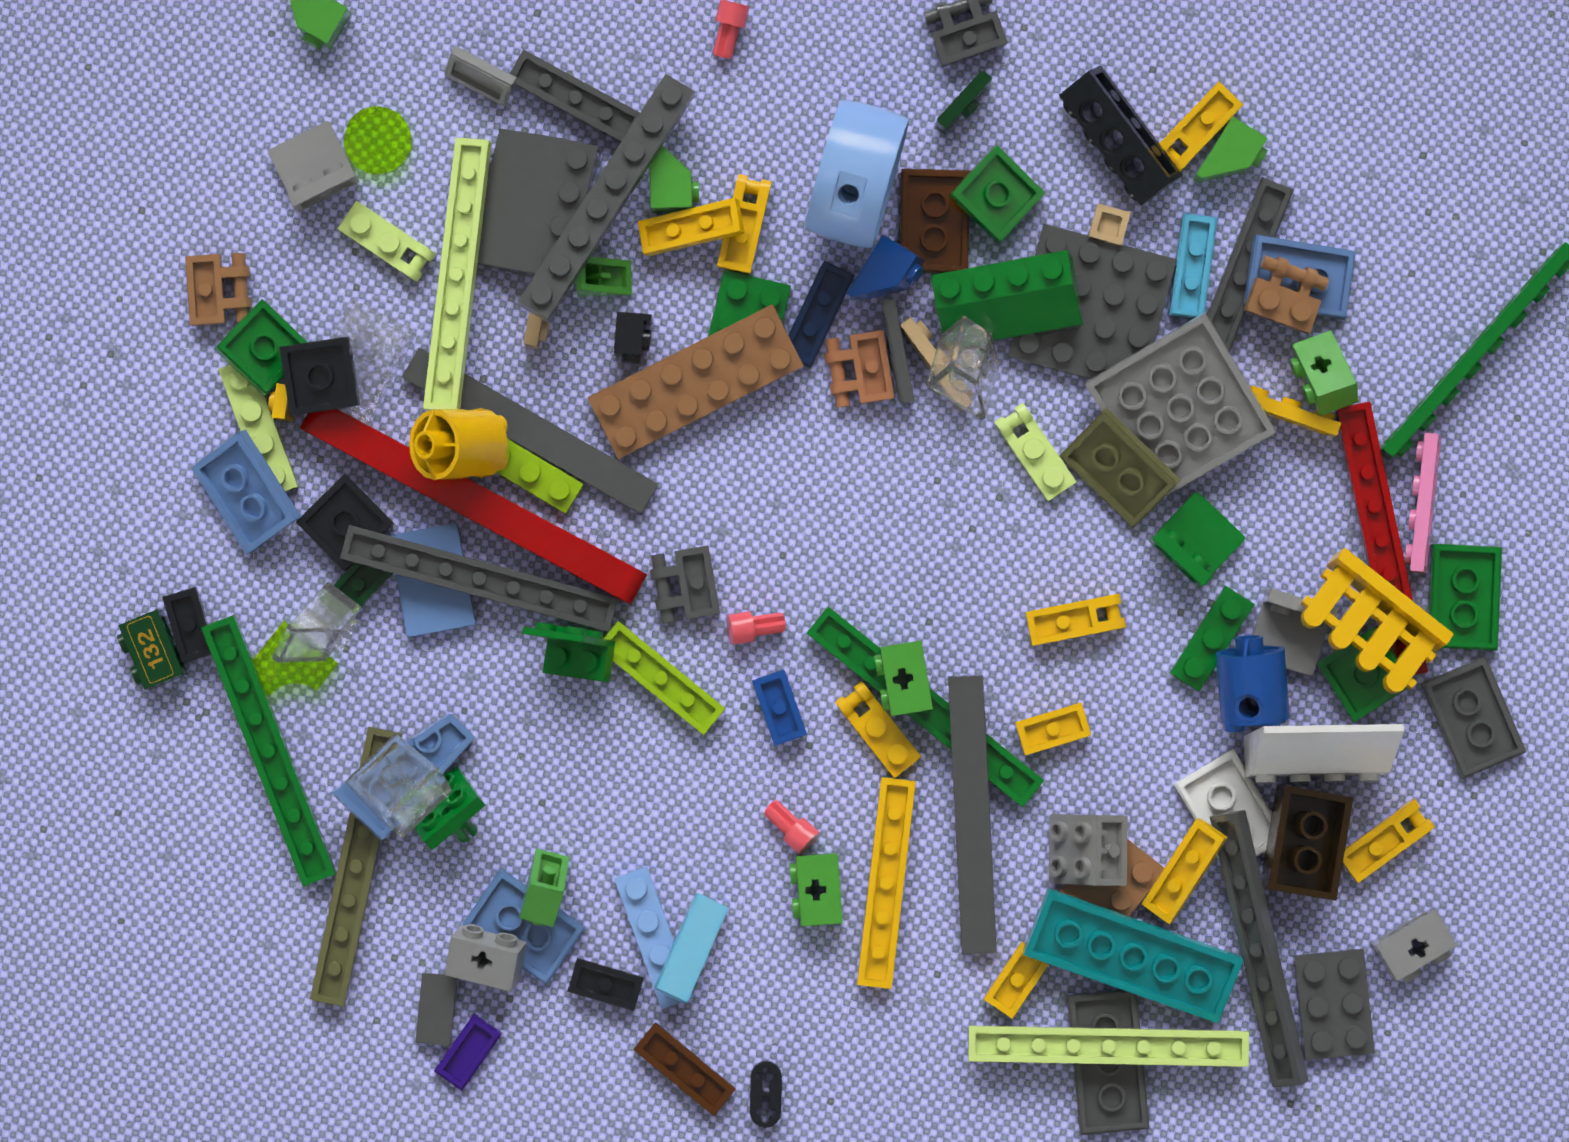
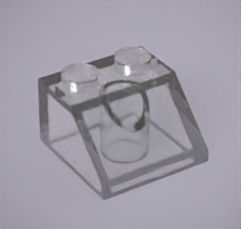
[926,316,999,420]
[272,582,361,662]
[345,733,452,839]

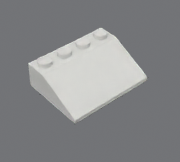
[1244,724,1404,784]

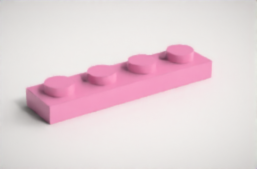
[1405,433,1442,574]

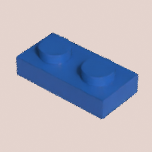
[752,669,807,746]

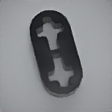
[750,1060,782,1128]

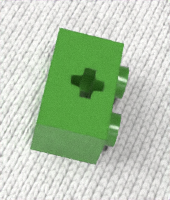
[1289,330,1359,416]
[874,640,933,717]
[789,853,843,926]

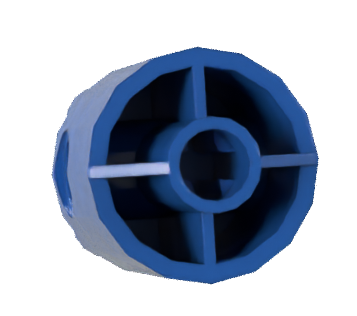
[1216,635,1290,732]

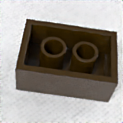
[1261,785,1353,901]

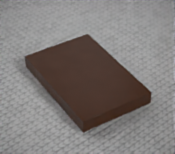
[899,169,970,274]

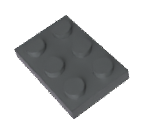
[1293,948,1375,1060]

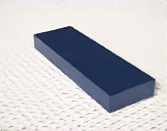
[789,261,855,369]

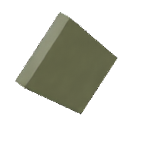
[1059,407,1181,528]

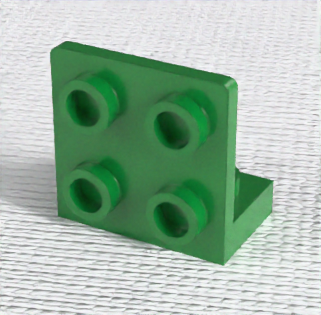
[1149,492,1245,588]
[522,622,616,683]

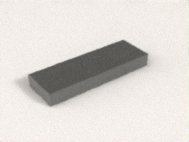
[881,299,914,406]

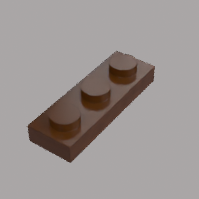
[633,1022,736,1116]

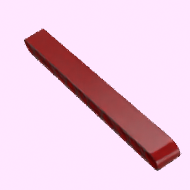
[300,409,647,605]

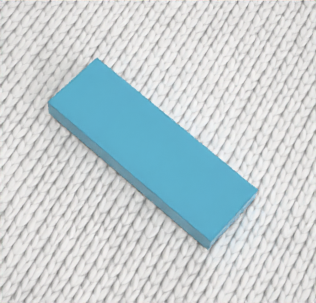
[1169,213,1217,319]
[654,893,729,1003]

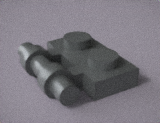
[923,0,1008,68]
[650,545,720,624]

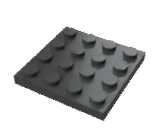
[1007,224,1177,380]

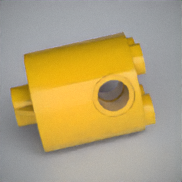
[409,408,508,480]

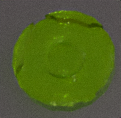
[343,106,413,175]

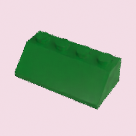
[931,250,1084,349]

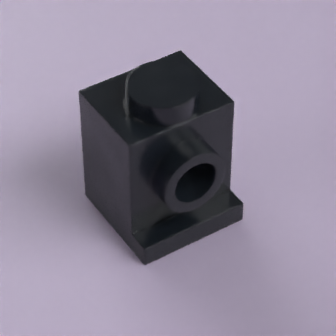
[614,312,653,364]

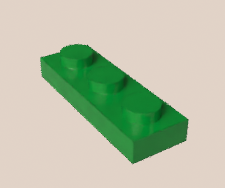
[1169,586,1255,692]

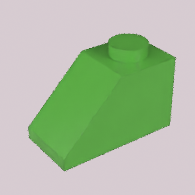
[290,0,351,49]
[1193,117,1268,183]
[649,146,699,213]
[520,848,569,927]

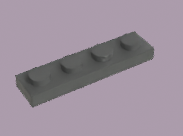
[510,49,640,143]

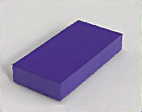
[434,1013,503,1091]

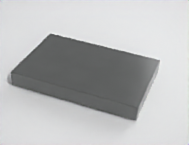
[1420,656,1526,779]

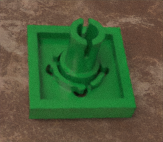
[406,766,485,850]

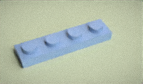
[614,866,694,1009]

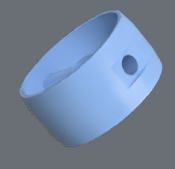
[805,100,909,248]

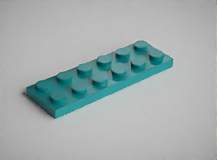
[1023,888,1244,1023]

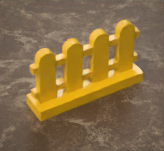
[1300,547,1454,694]

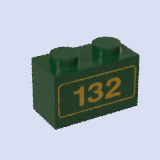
[117,609,188,690]

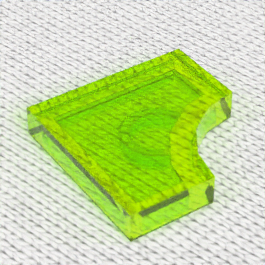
[253,621,339,696]

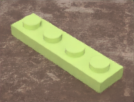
[218,365,299,492]

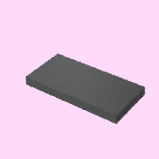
[1067,990,1150,1135]

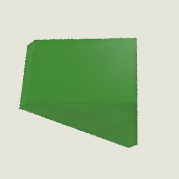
[576,257,632,297]

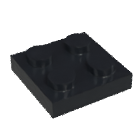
[279,336,361,416]
[296,474,395,572]

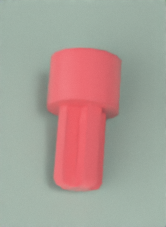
[713,0,750,59]
[726,611,786,645]
[764,800,820,855]

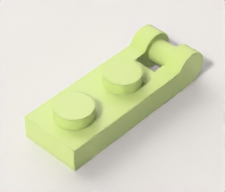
[337,200,436,282]
[994,403,1077,502]

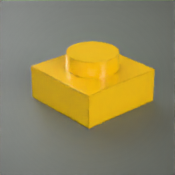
[268,383,294,423]

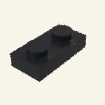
[162,587,211,664]
[567,958,644,1011]

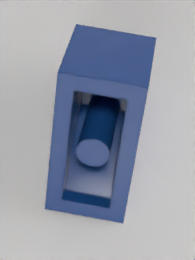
[846,235,926,301]

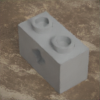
[1371,908,1457,983]
[445,924,527,992]

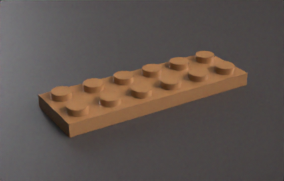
[587,304,804,459]

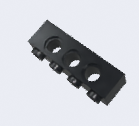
[1059,65,1183,206]

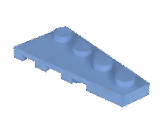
[330,714,475,840]

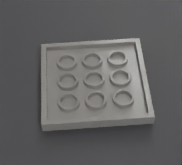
[1085,312,1276,496]

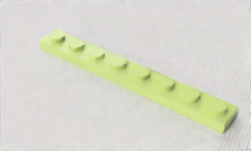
[423,137,492,411]
[968,1025,1249,1067]

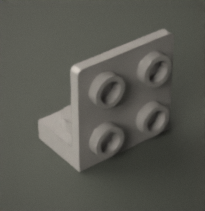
[268,121,360,213]
[1252,588,1338,676]
[1048,814,1128,886]

